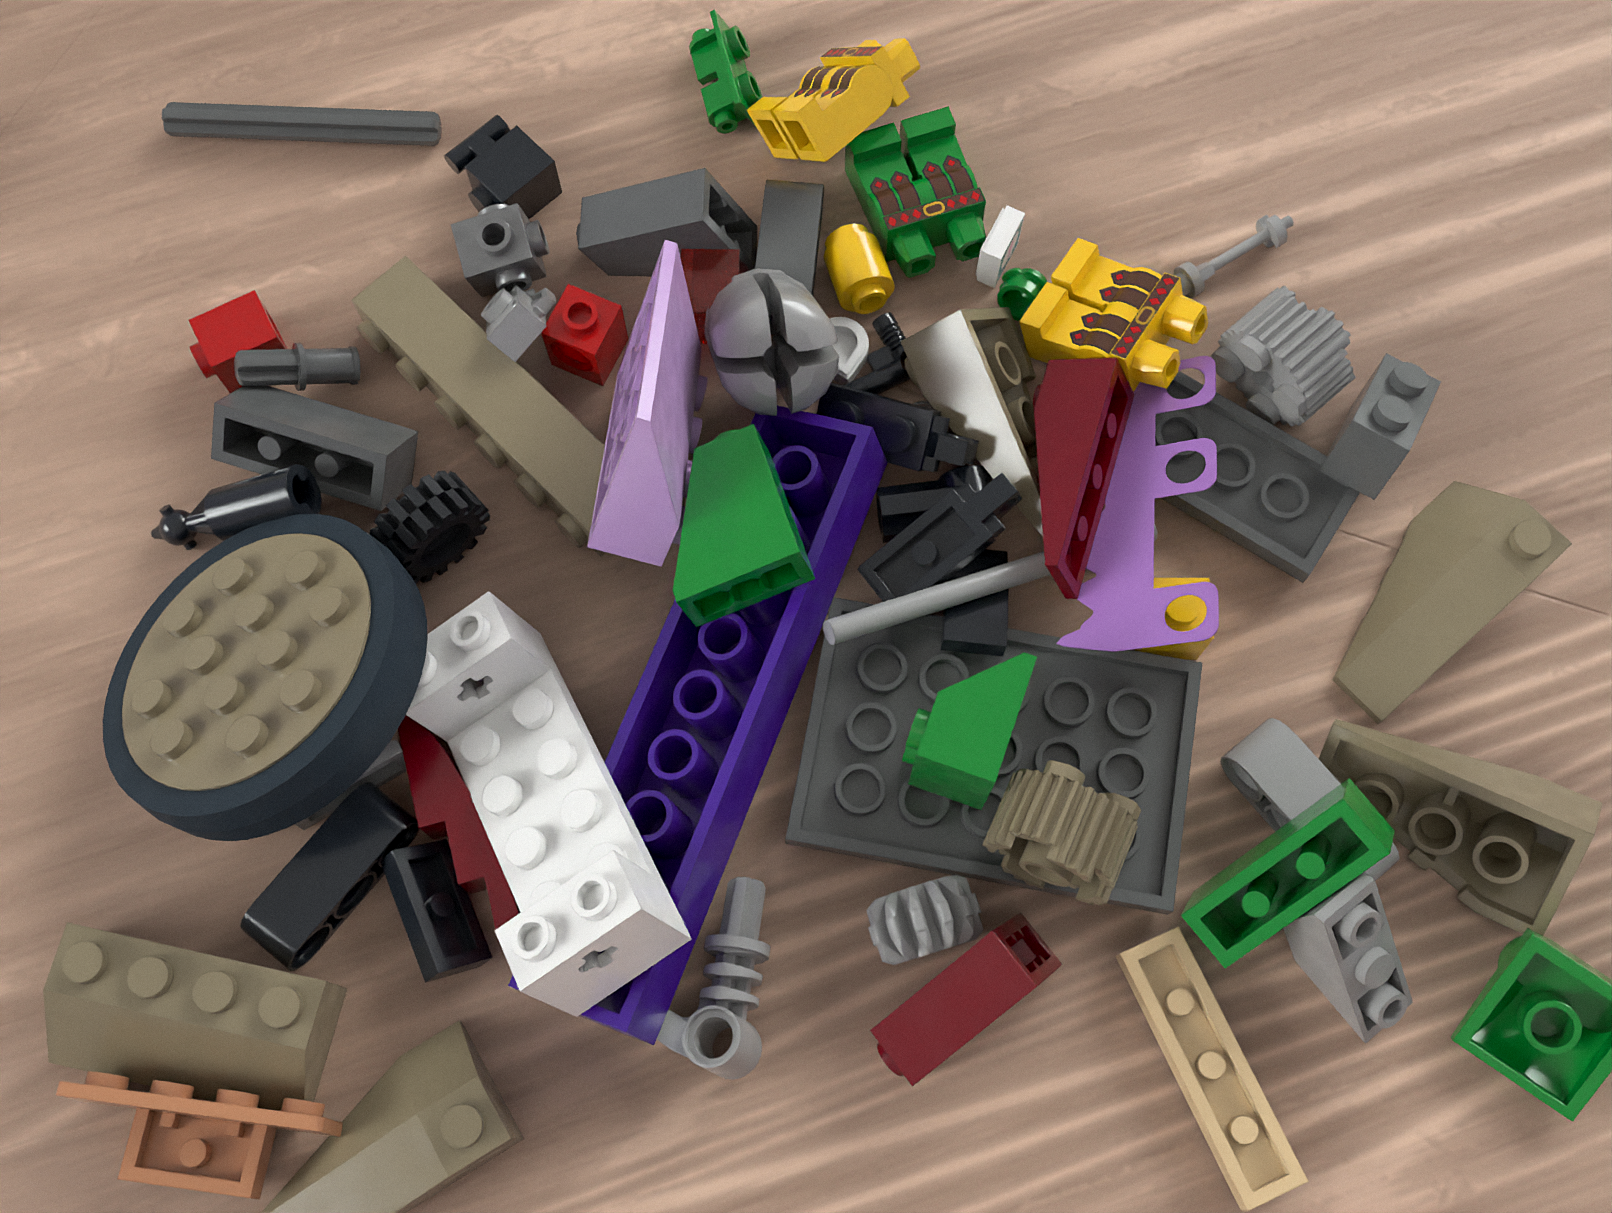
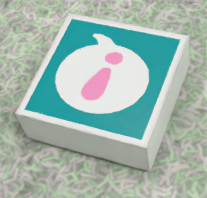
[976,205,1025,288]

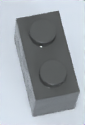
[1319,353,1441,500]

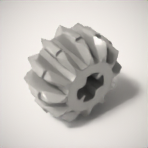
[867,875,983,965]

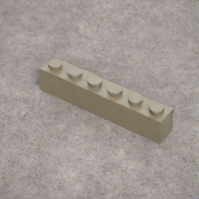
[352,256,606,557]

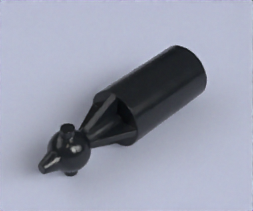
[151,464,322,550]

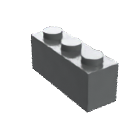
[211,386,418,511]

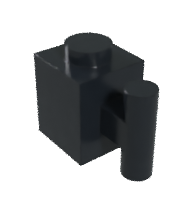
[444,115,562,219]

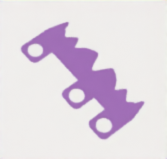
[1056,356,1219,652]

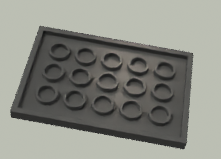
[785,597,1203,915]

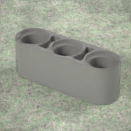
[1220,718,1400,881]

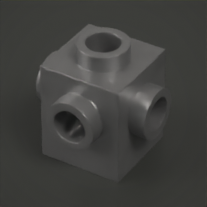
[451,203,550,297]

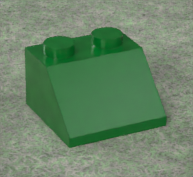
[902,652,1037,810]

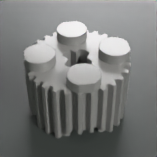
[1210,286,1356,426]

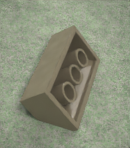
[43,922,347,1111]

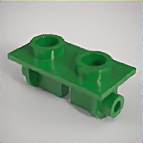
[689,9,763,134]

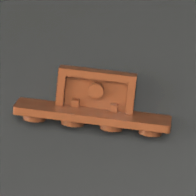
[56,1071,343,1200]

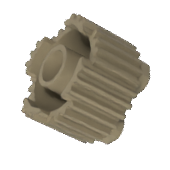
[982,760,1141,905]

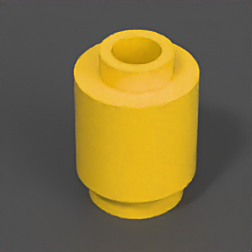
[823,224,895,314]

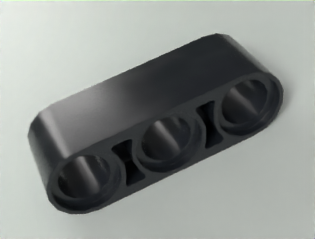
[240,782,419,971]

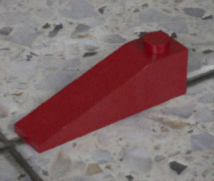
[1033,358,1134,599]

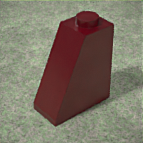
[870,913,1063,1087]

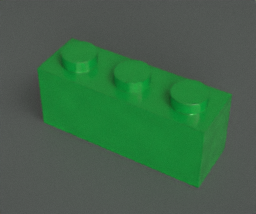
[1181,778,1395,969]

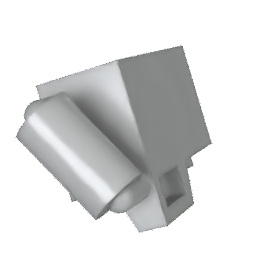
[481,285,556,362]

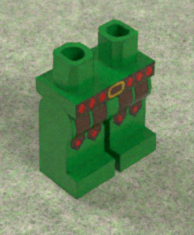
[845,106,986,278]

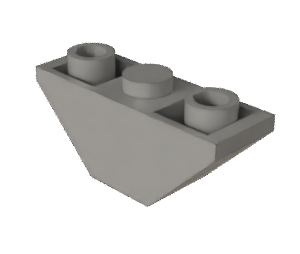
[1283,872,1413,1044]

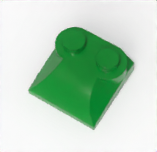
[1451,928,1612,1122]

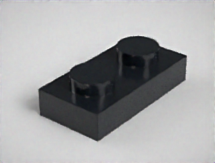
[380,839,493,983]

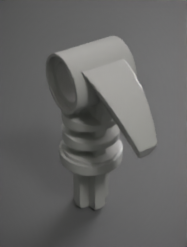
[657,877,771,1080]

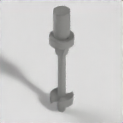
[1174,215,1294,298]

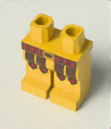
[747,38,920,162]
[1019,238,1208,392]

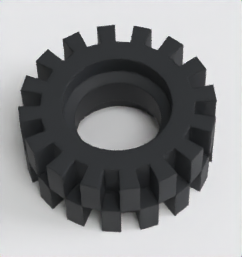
[369,470,490,584]

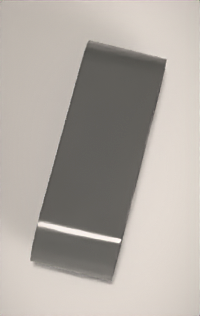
[755,179,824,335]

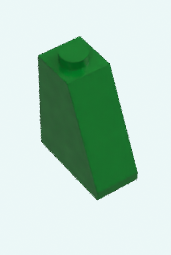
[673,424,815,627]

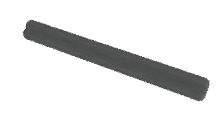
[162,102,442,146]

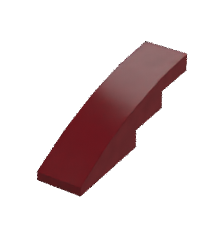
[398,715,521,943]

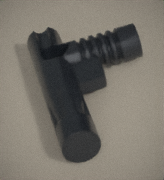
[843,312,910,395]

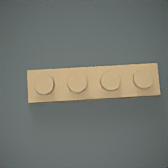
[1115,926,1309,1211]

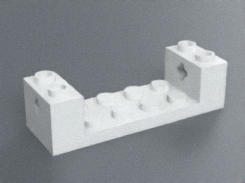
[406,591,692,1017]

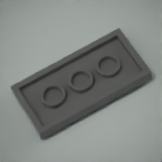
[1155,371,1360,583]

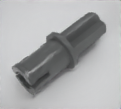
[234,343,361,391]

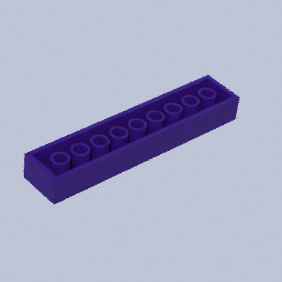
[508,405,888,1045]

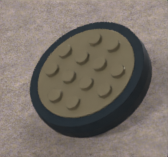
[103,514,428,841]

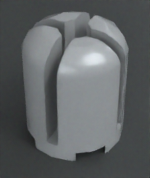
[704,268,839,416]

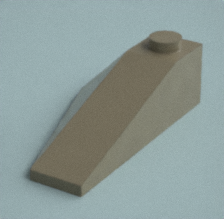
[901,307,1043,537]
[1332,481,1572,724]
[1319,719,1602,935]
[261,1021,524,1213]

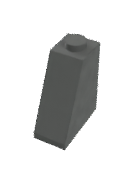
[576,168,757,278]

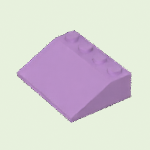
[587,240,707,567]

